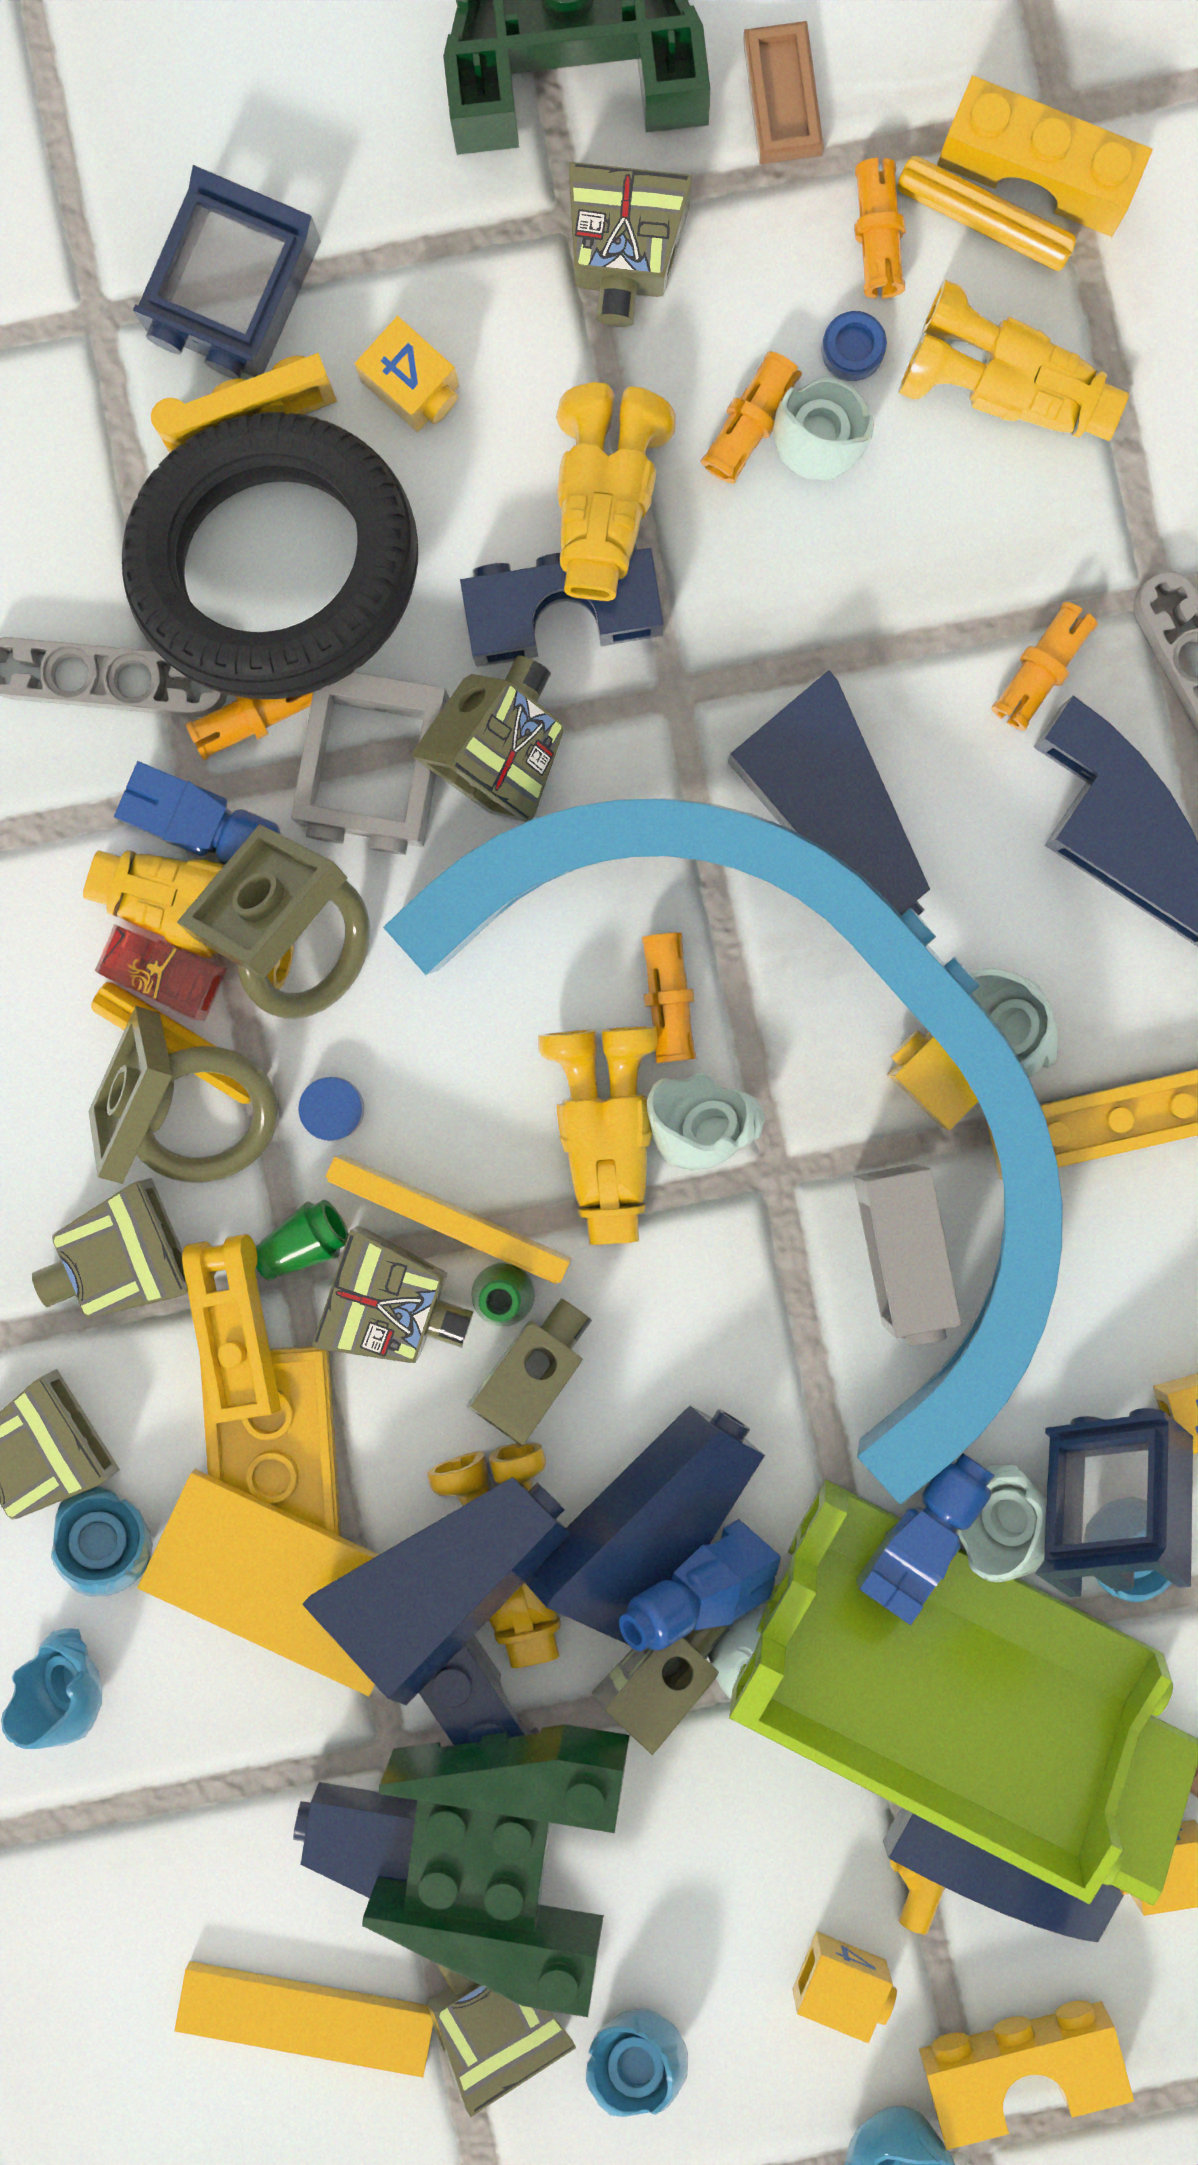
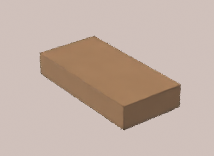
[743,21,824,164]

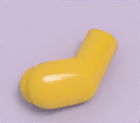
[890,1859,945,1935]

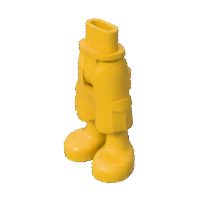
[898,280,1129,441]
[556,382,676,601]
[83,850,294,990]
[538,1026,658,1245]
[427,1442,561,1668]

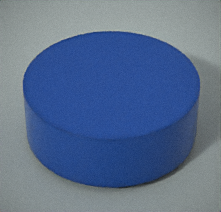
[821,311,887,381]
[298,1077,364,1141]

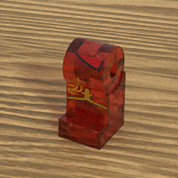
[94,924,227,1021]

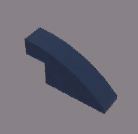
[1034,695,1198,947]
[883,1807,1124,1942]

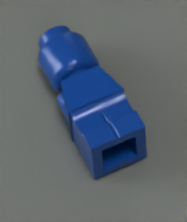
[113,761,281,864]
[856,1453,995,1625]
[619,1519,781,1651]

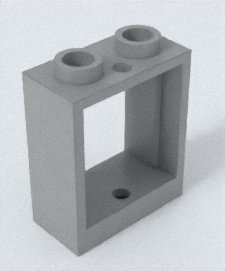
[291,672,450,855]
[853,1164,962,1346]

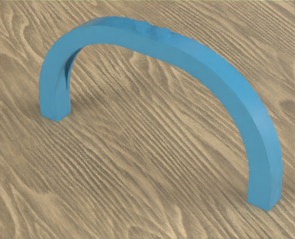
[383,798,1062,1505]

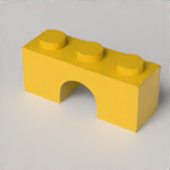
[937,75,1153,237]
[919,2000,1135,2150]

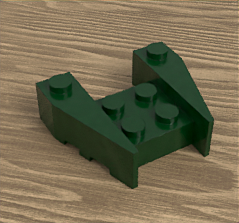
[443,0,711,155]
[362,1724,630,2017]

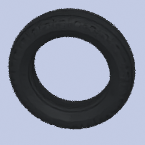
[122,412,418,699]

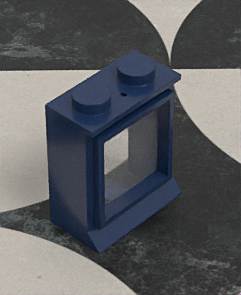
[133,165,321,379]
[1035,1408,1193,1597]

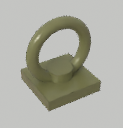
[177,824,370,1019]
[88,1006,279,1184]

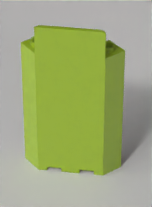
[729,1479,1198,1906]

